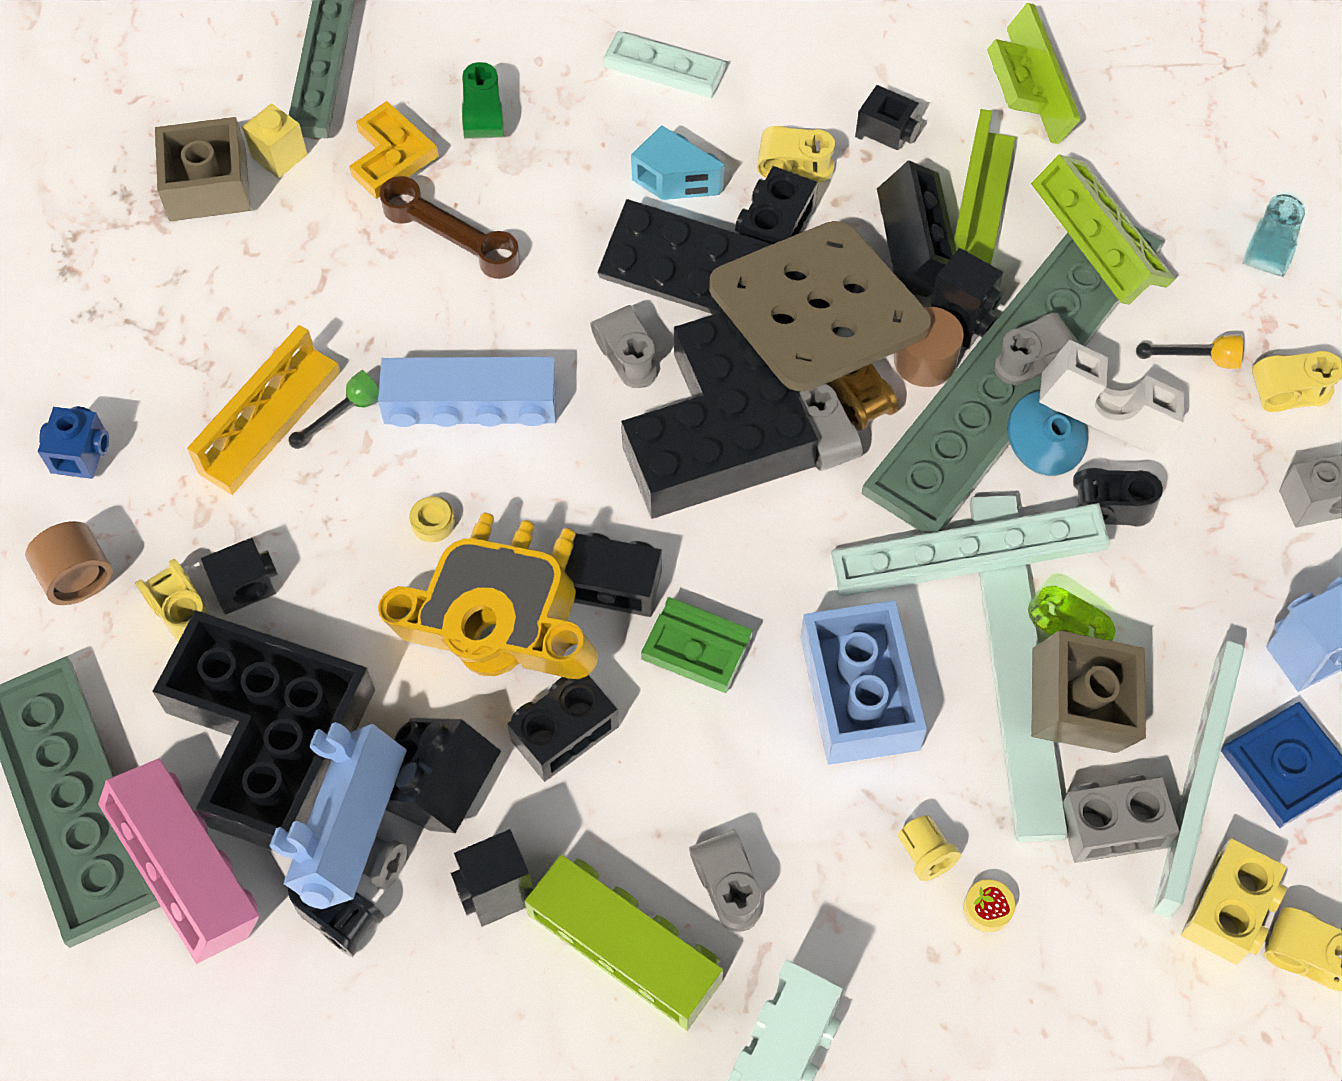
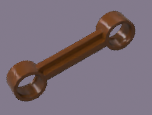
[379,176,520,279]

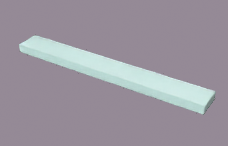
[969,495,1067,842]

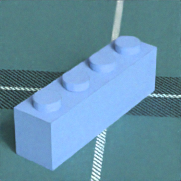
[378,357,557,427]

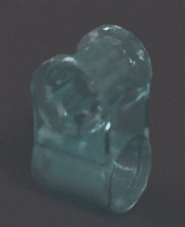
[1243,194,1305,277]

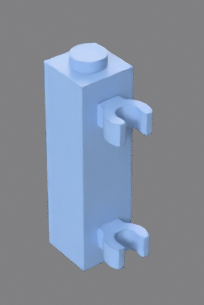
[269,722,407,909]

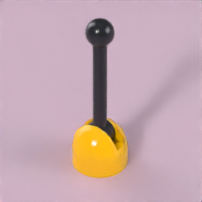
[1136,335,1243,369]

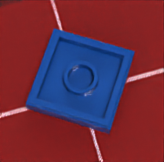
[1221,701,1342,829]

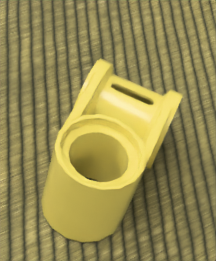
[757,126,835,183]
[1252,351,1342,412]
[135,558,210,642]
[1264,907,1342,992]

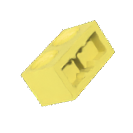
[1181,838,1287,965]

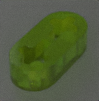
[1028,586,1116,641]

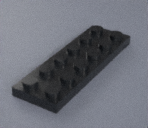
[597,199,857,336]

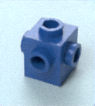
[37,406,109,479]

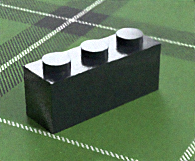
[877,160,956,298]

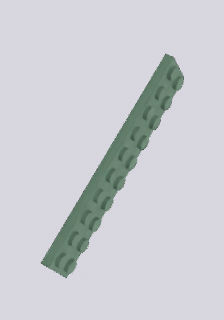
[861,226,1163,534]

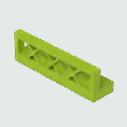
[954,109,1015,265]
[1031,154,1176,305]

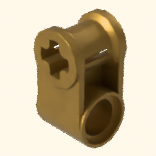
[826,363,898,431]

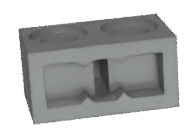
[1063,775,1180,863]

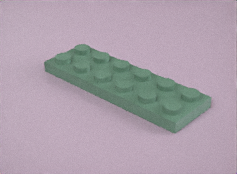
[0,656,161,948]

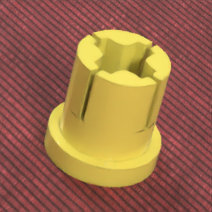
[898,815,961,881]

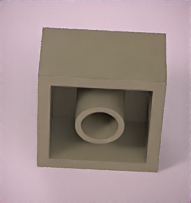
[155,117,251,222]
[1031,630,1146,753]

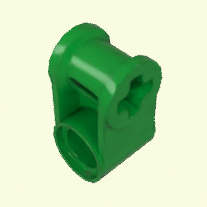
[462,62,504,139]

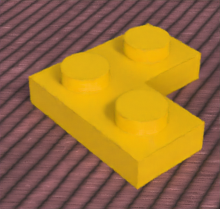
[349,101,439,199]

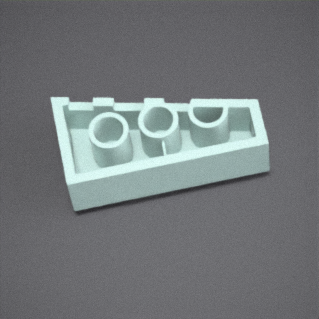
[728,959,843,1081]

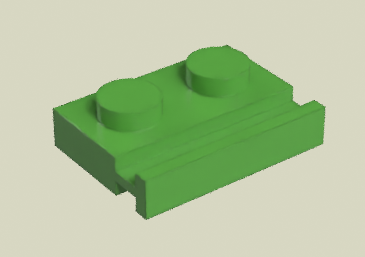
[641,597,753,693]

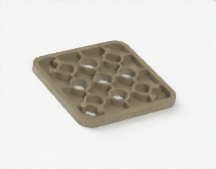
[709,221,931,392]

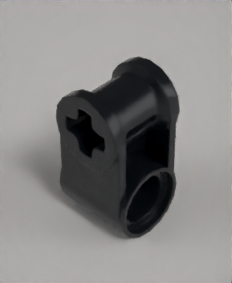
[1073,468,1163,527]
[287,887,385,958]

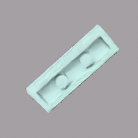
[603,31,725,98]

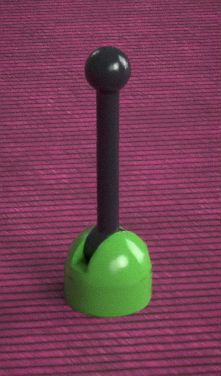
[288,370,379,449]

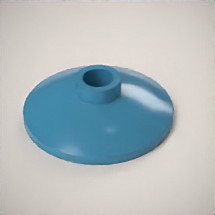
[1007,391,1088,476]

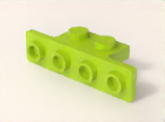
[987,3,1080,144]

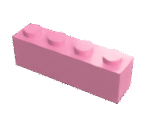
[98,758,259,964]

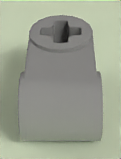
[590,305,657,388]
[994,313,1080,385]
[799,384,862,471]
[689,829,761,932]

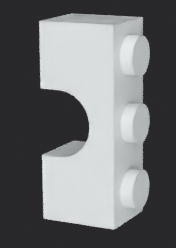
[1039,340,1184,454]

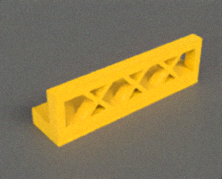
[187,325,341,495]

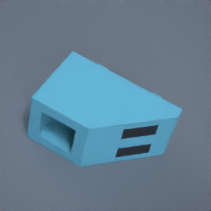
[631,125,725,200]

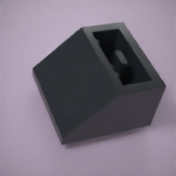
[385,718,501,834]

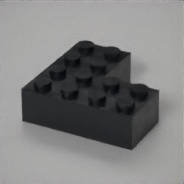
[621,312,818,519]
[152,610,375,851]

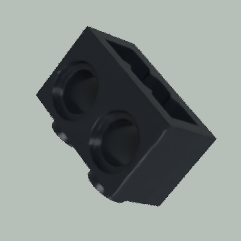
[735,166,818,244]
[507,675,619,782]

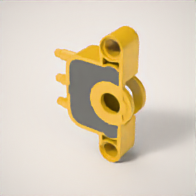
[378,512,598,679]

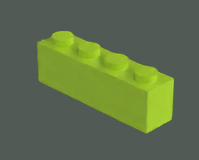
[525,854,723,1031]

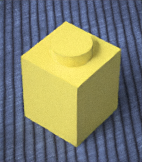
[242,103,308,178]

